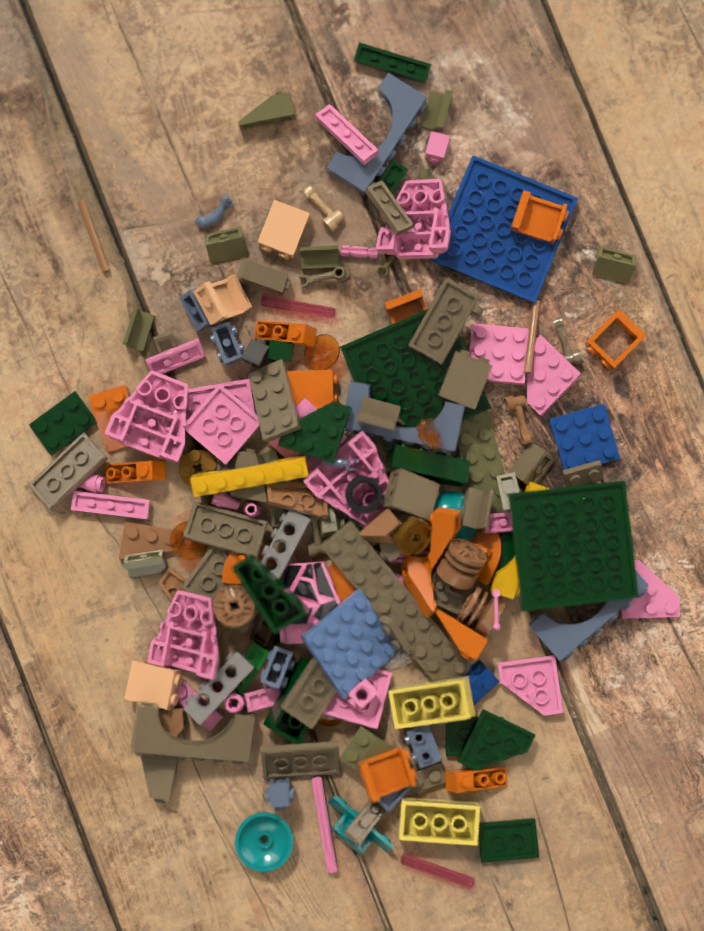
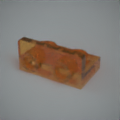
[416,417,443,449]

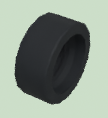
[345,476,383,514]

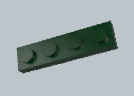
[353,42,431,84]

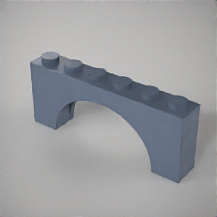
[326,73,427,196]
[345,381,465,454]
[529,571,649,661]

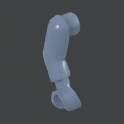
[195,194,233,229]
[320,458,358,471]

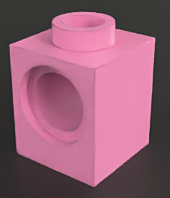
[425,131,450,163]
[347,678,379,711]

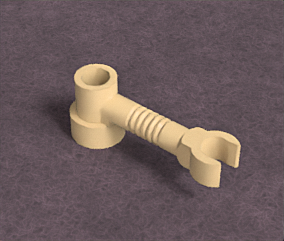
[304,185,345,232]

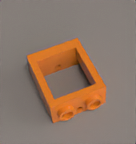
[584,309,647,370]

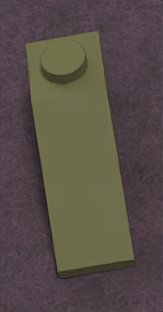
[238,91,295,130]

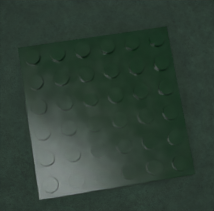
[340,309,491,452]
[508,480,639,611]

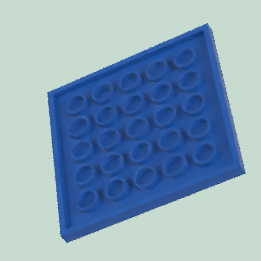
[429,155,578,303]

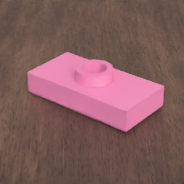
[243,687,282,713]

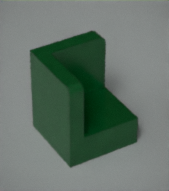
[267,340,294,362]

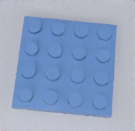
[301,589,400,699]

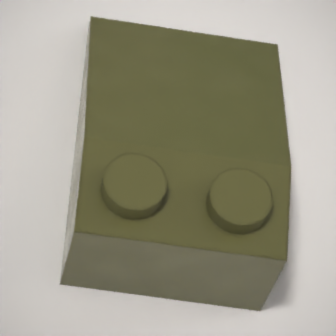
[339,726,395,773]

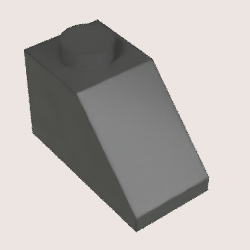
[241,338,269,368]

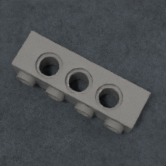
[261,510,310,579]
[184,650,255,725]

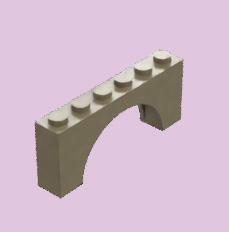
[131,701,255,764]

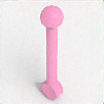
[492,589,500,631]

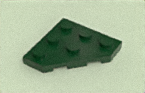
[278,402,352,464]
[458,708,536,771]

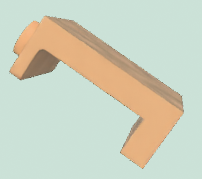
[258,200,310,260]
[193,274,252,325]
[124,661,182,709]

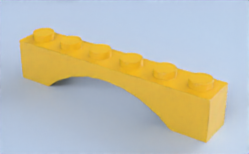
[190,454,310,497]
[490,481,550,599]

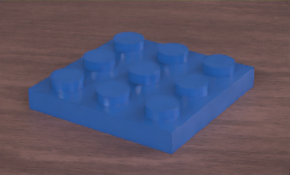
[549,404,621,470]

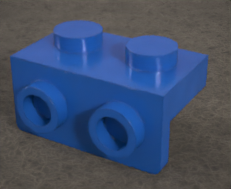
[459,660,500,705]

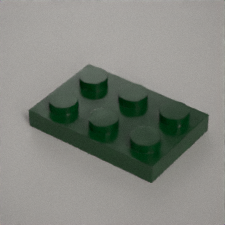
[29,391,97,456]

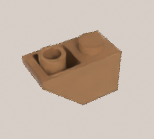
[359,508,403,543]
[158,707,186,737]

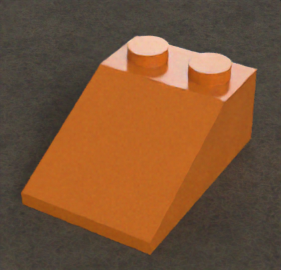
[88,385,131,453]
[435,608,488,661]

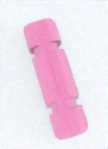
[341,245,378,259]

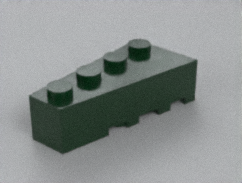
[385,444,470,487]
[232,554,310,634]
[263,657,310,744]

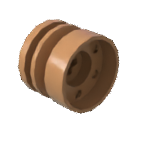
[437,539,487,590]
[213,585,255,629]
[457,586,506,637]

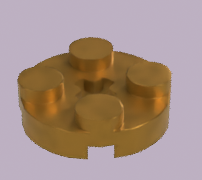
[179,450,217,487]
[393,516,432,556]

